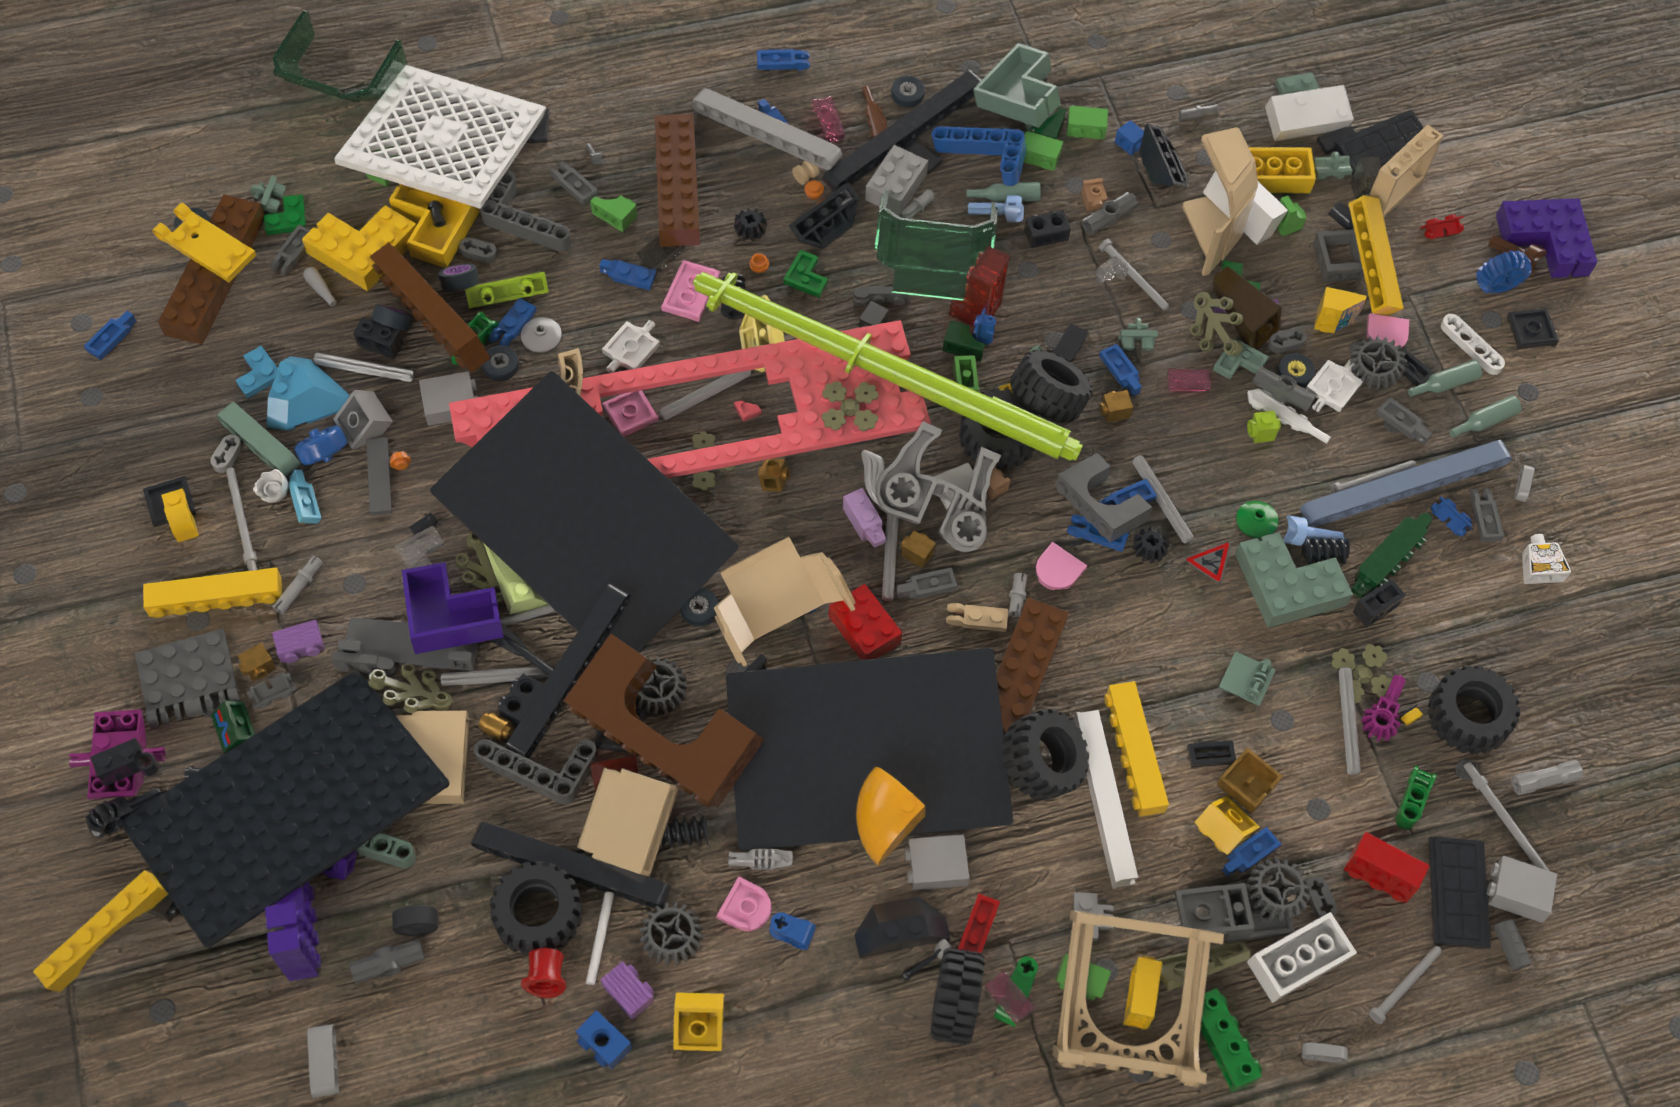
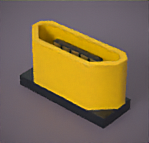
[1399,704,1423,726]

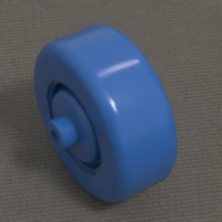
[294,426,348,465]

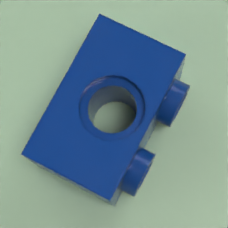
[576,1010,632,1070]

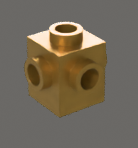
[758,458,790,492]

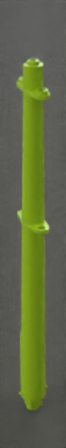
[693,272,1083,461]

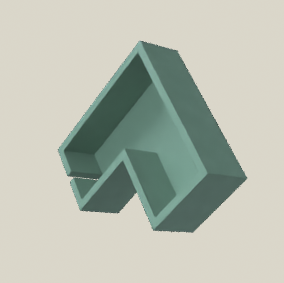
[973,43,1061,128]
[1235,532,1353,628]

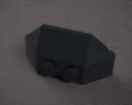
[1139,123,1189,189]
[788,182,859,249]
[854,896,951,958]

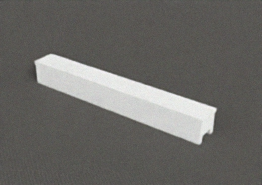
[1074,710,1138,889]

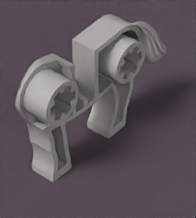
[861,422,1001,552]

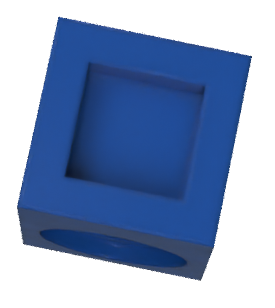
[1115,120,1144,156]

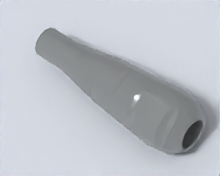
[303,267,337,307]

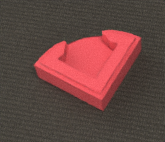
[734,401,762,422]

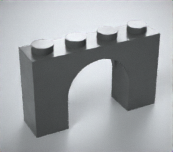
[1056,453,1152,542]

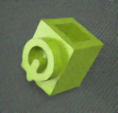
[1247,411,1281,443]

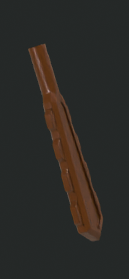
[862,85,888,138]

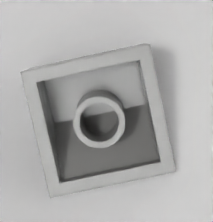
[333,390,393,449]

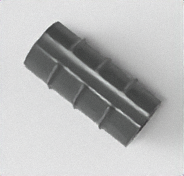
[1494,919,1532,971]

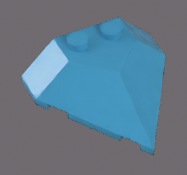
[267,356,350,431]

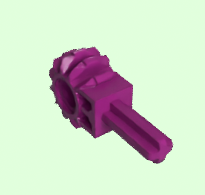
[1361,675,1406,742]

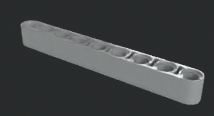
[691,88,842,170]

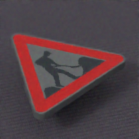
[1186,542,1231,584]

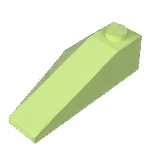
[484,544,548,615]

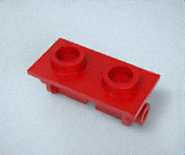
[1420,214,1464,240]

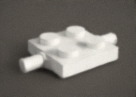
[602,320,660,373]
[1306,359,1362,412]

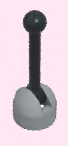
[902,939,951,980]

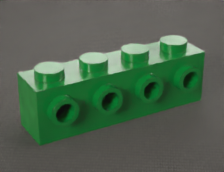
[1200,988,1262,1093]

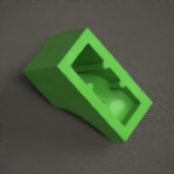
[590,195,637,232]
[1277,196,1307,236]

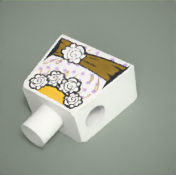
[1522,534,1571,584]

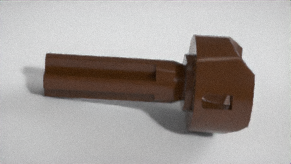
[1488,236,1547,275]

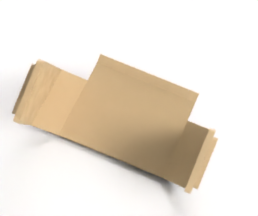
[1182,127,1258,276]
[714,537,856,667]

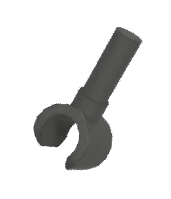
[586,143,603,165]

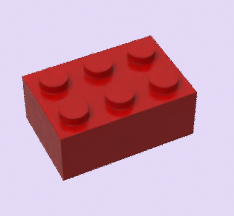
[828,584,902,660]
[1343,832,1430,903]

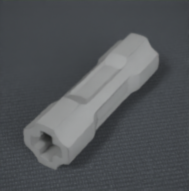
[1511,760,1583,795]

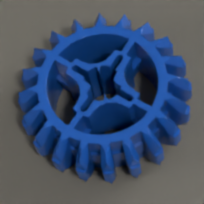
[1476,251,1532,294]

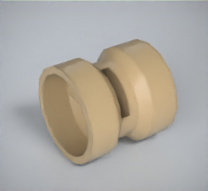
[792,161,819,185]

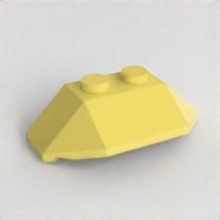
[739,295,785,372]

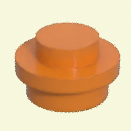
[805,180,824,199]
[749,253,769,273]
[390,451,411,470]

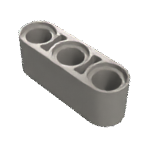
[307,1024,339,1098]

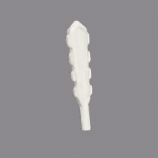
[1247,388,1331,444]

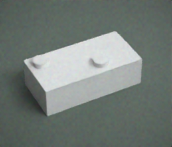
[1265,85,1354,141]
[1203,170,1288,245]
[1247,912,1357,1003]

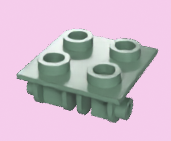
[1219,651,1276,706]

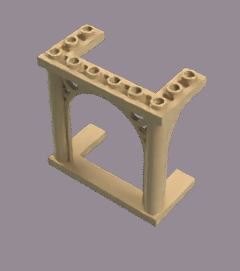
[1052,910,1224,1087]

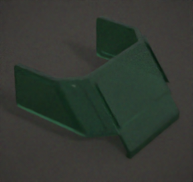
[272,10,407,102]
[875,190,998,301]

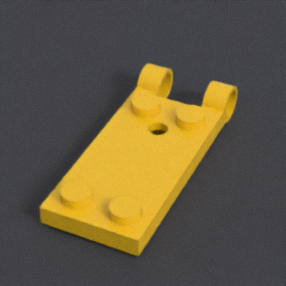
[152,203,256,282]

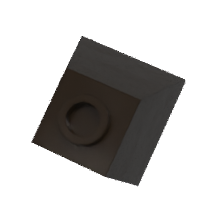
[1213,266,1281,350]

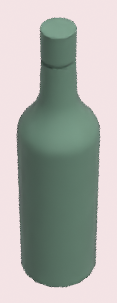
[966,182,1041,203]
[1408,360,1482,397]
[1449,395,1522,437]

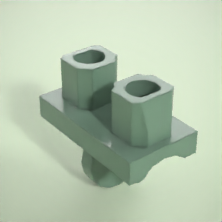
[1313,152,1352,180]
[250,175,286,213]
[1118,318,1158,351]

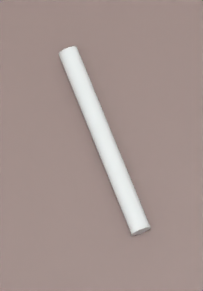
[586,892,614,985]

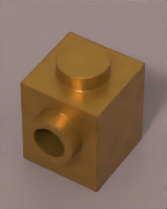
[1099,390,1133,422]
[901,531,936,568]
[237,642,276,682]

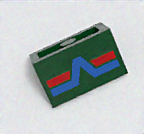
[211,701,255,754]

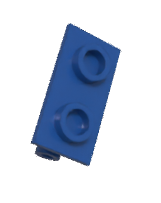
[972,308,996,345]
[1430,496,1472,537]

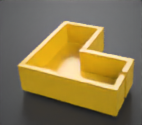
[389,184,480,268]
[302,205,416,291]

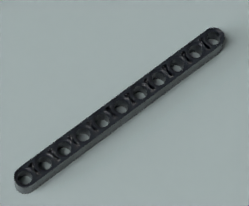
[822,70,983,191]

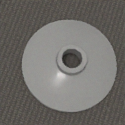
[521,317,562,353]

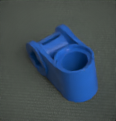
[769,912,816,950]

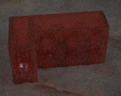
[947,246,1010,327]

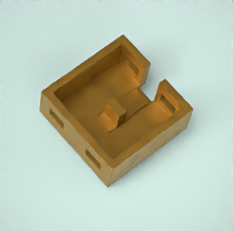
[1216,748,1283,813]

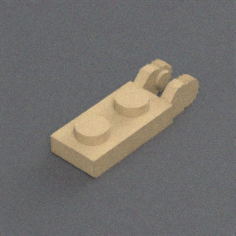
[946,603,1008,632]

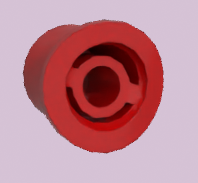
[521,948,566,998]

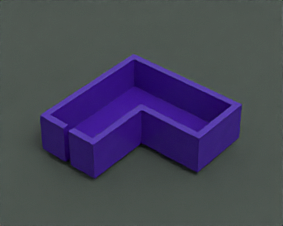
[1496,198,1597,278]
[402,562,503,654]
[265,881,321,981]

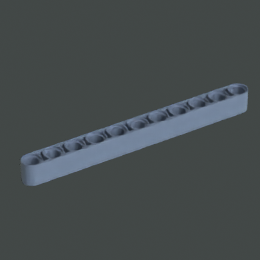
[1300,440,1512,528]

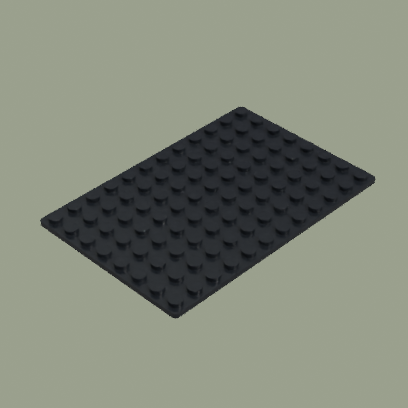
[430,371,739,652]
[726,648,1013,851]
[120,671,450,949]

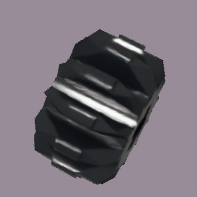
[734,207,767,242]
[1132,526,1169,564]

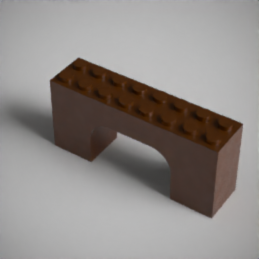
[564,634,765,808]

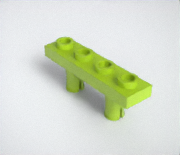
[465,272,549,308]

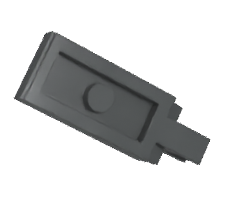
[1376,398,1432,445]
[896,568,958,599]

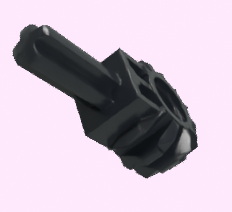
[85,788,162,838]

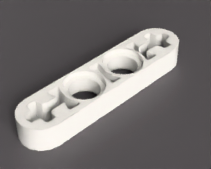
[1441,314,1505,375]

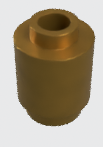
[479,712,514,742]

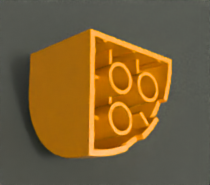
[856,767,925,867]

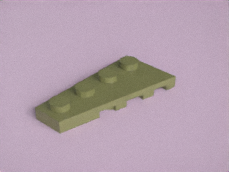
[1156,940,1250,991]

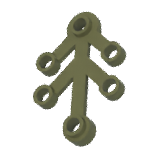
[1190,292,1243,357]
[455,532,504,604]
[368,663,452,713]

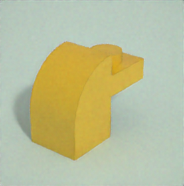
[161,488,199,542]

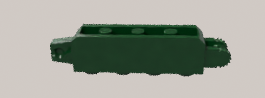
[1351,513,1432,599]

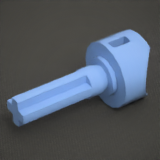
[968,195,1024,222]
[1283,515,1344,546]

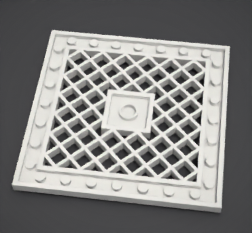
[335,65,546,209]

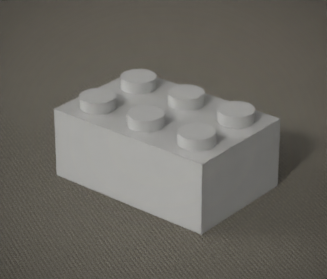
[865,145,928,216]

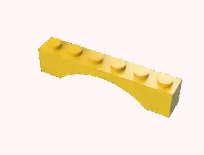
[33,870,168,992]

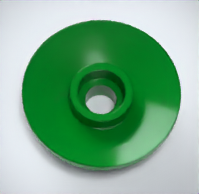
[1236,501,1279,539]

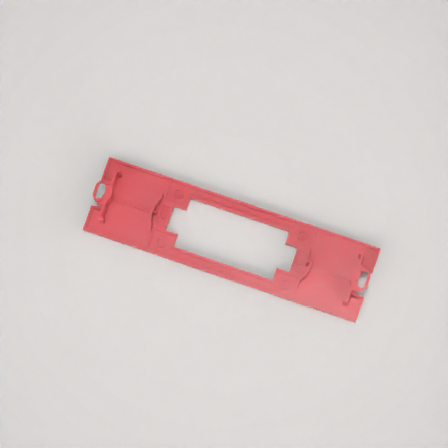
[449,320,931,478]

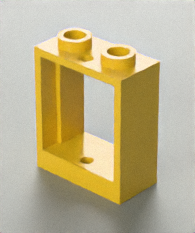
[1123,956,1162,1030]

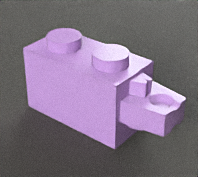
[843,488,886,548]

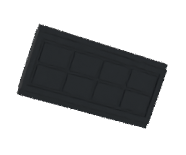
[1334,110,1424,180]
[1428,837,1491,949]

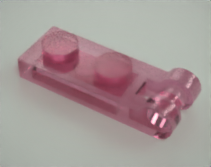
[811,95,845,142]

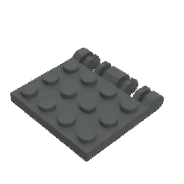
[135,628,241,729]

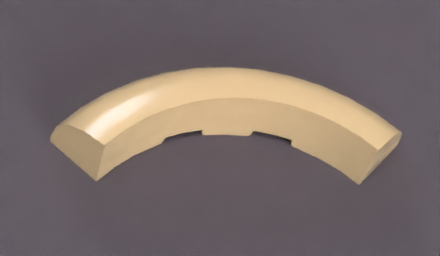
[558,348,583,396]

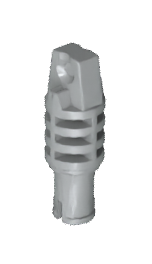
[729,849,793,870]

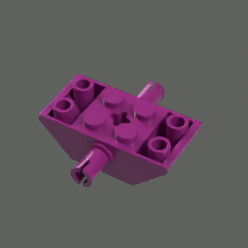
[69,709,166,799]

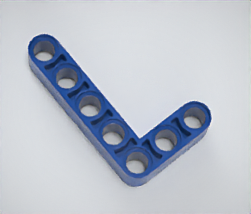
[931,127,1026,186]

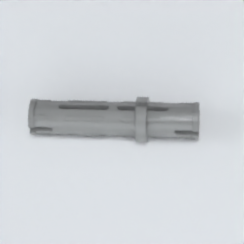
[272,555,324,615]

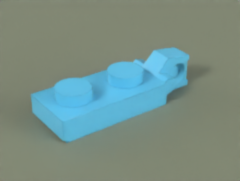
[289,470,321,524]

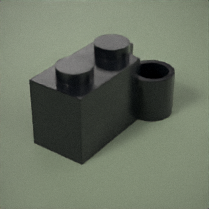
[90,738,159,786]

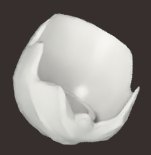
[253,469,289,503]

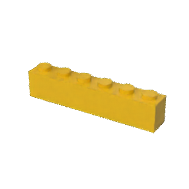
[1349,195,1404,316]
[143,568,282,618]
[1104,681,1169,817]

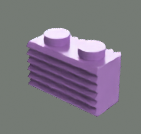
[272,620,325,663]
[600,962,654,1020]

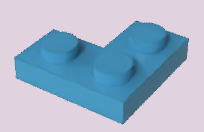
[235,346,278,399]

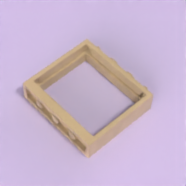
[1369,125,1444,218]

